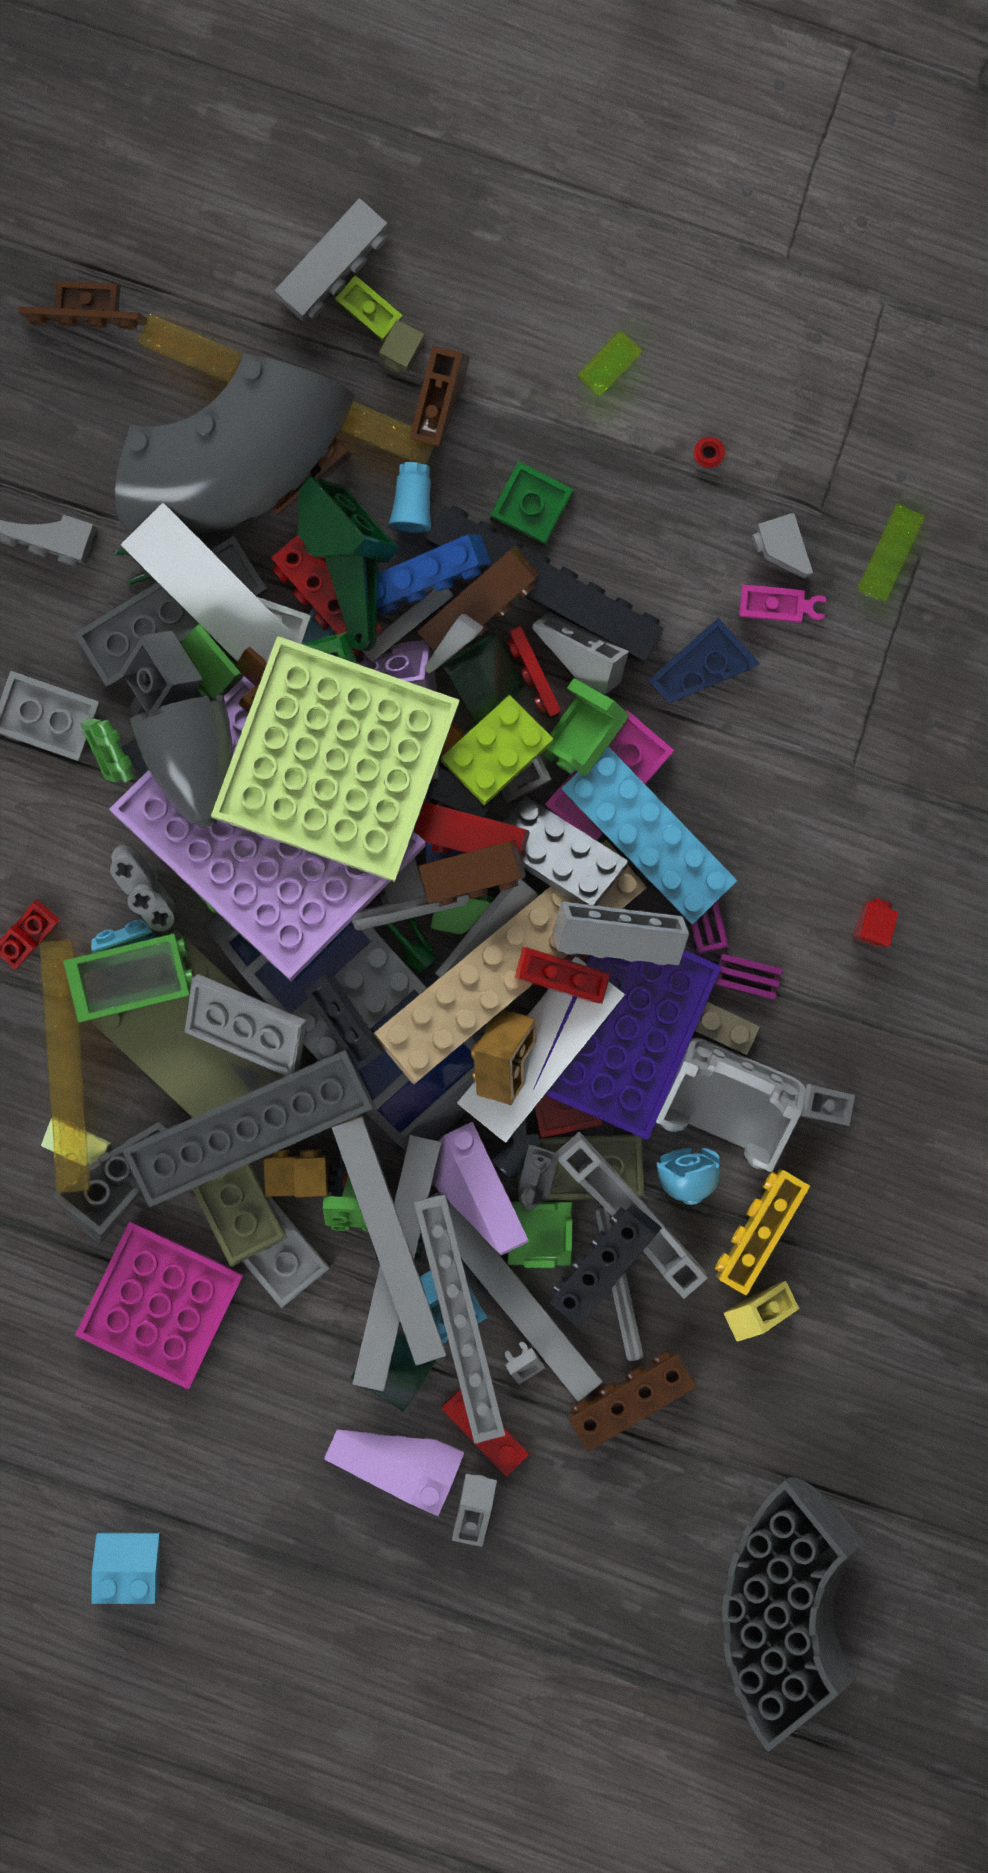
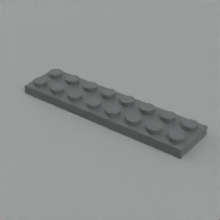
[122,1050,375,1207]

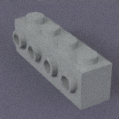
[274,198,389,323]
[552,902,689,965]

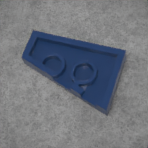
[648,617,760,705]

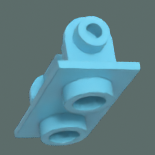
[91,919,157,953]

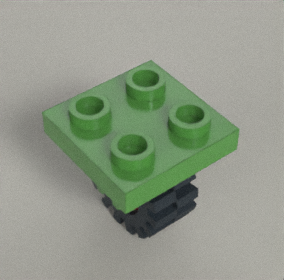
[323,1158,386,1232]

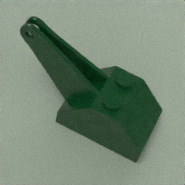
[297,476,399,651]

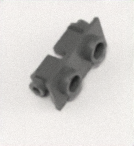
[518,1145,559,1209]

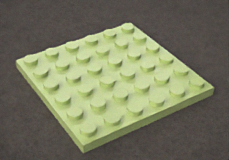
[211,636,460,882]

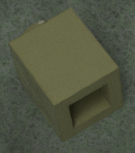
[379,320,425,374]

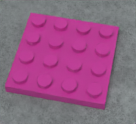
[75,1220,244,1390]

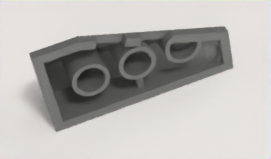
[52,1122,167,1244]

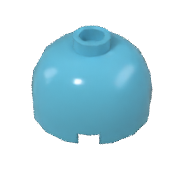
[657,1148,721,1205]

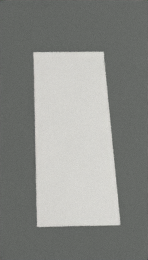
[121,503,298,662]
[457,956,625,1143]

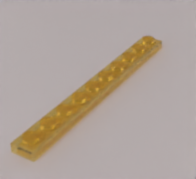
[138,314,435,465]

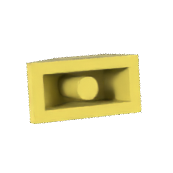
[724,1281,799,1342]

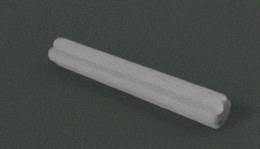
[352,893,469,930]

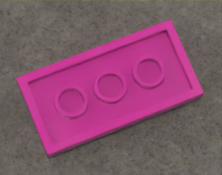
[545,710,674,841]

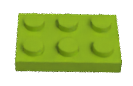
[441,695,554,806]

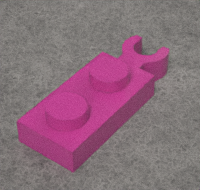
[739,584,826,623]

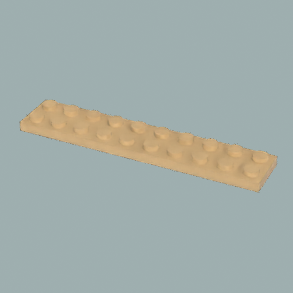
[373,840,647,1085]

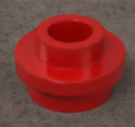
[693,436,725,468]

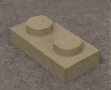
[695,1002,760,1055]

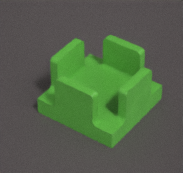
[508,1201,572,1268]

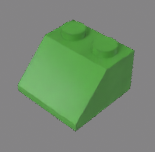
[181,624,243,700]

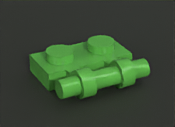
[80,718,134,782]

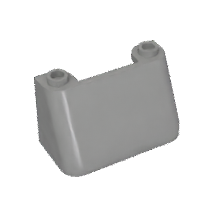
[656,1038,806,1172]

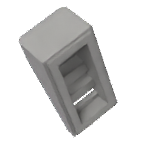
[424,613,483,674]

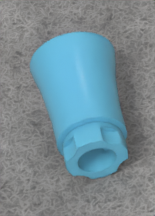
[388,462,432,533]

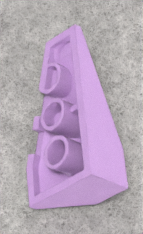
[432,1122,529,1255]
[324,1429,464,1516]

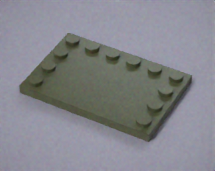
[90,929,313,1117]

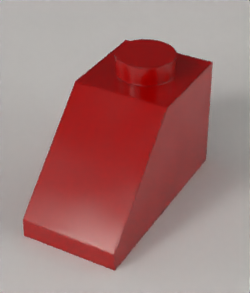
[851,898,898,948]

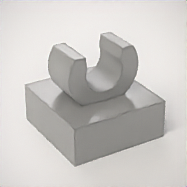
[505,1342,545,1384]

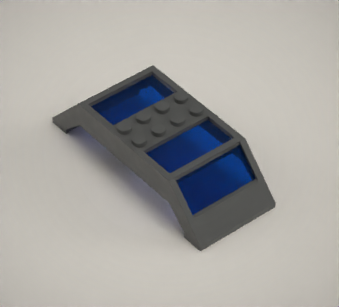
[205,915,475,1152]

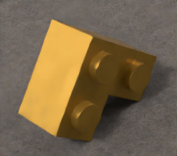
[471,1009,536,1105]
[264,1148,330,1197]

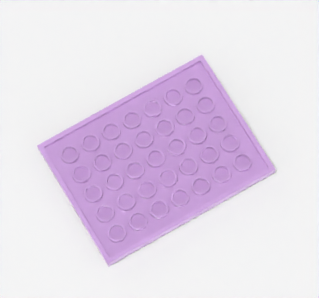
[109,676,426,981]

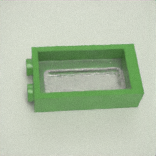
[63,933,194,1023]

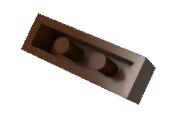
[418,840,526,907]

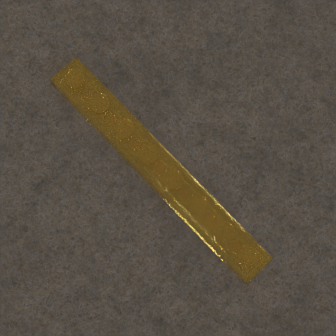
[40,939,90,1193]

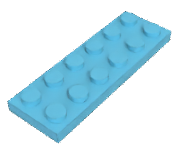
[561,747,737,924]

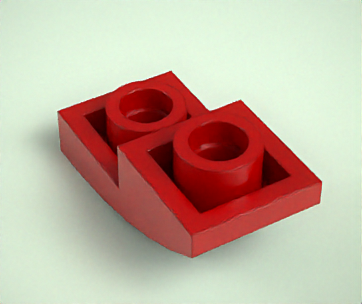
[0,900,61,970]

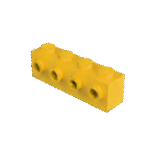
[715,1168,810,1295]

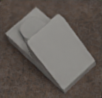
[801,1084,855,1126]

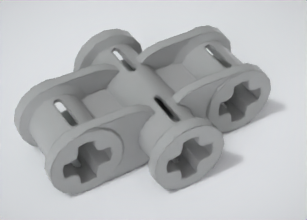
[110,844,175,931]

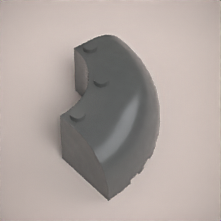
[115,353,355,536]
[722,1477,866,1752]

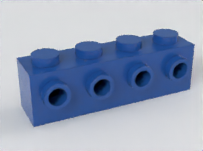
[377,534,492,615]

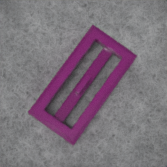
[690,900,729,954]
[715,954,783,1000]

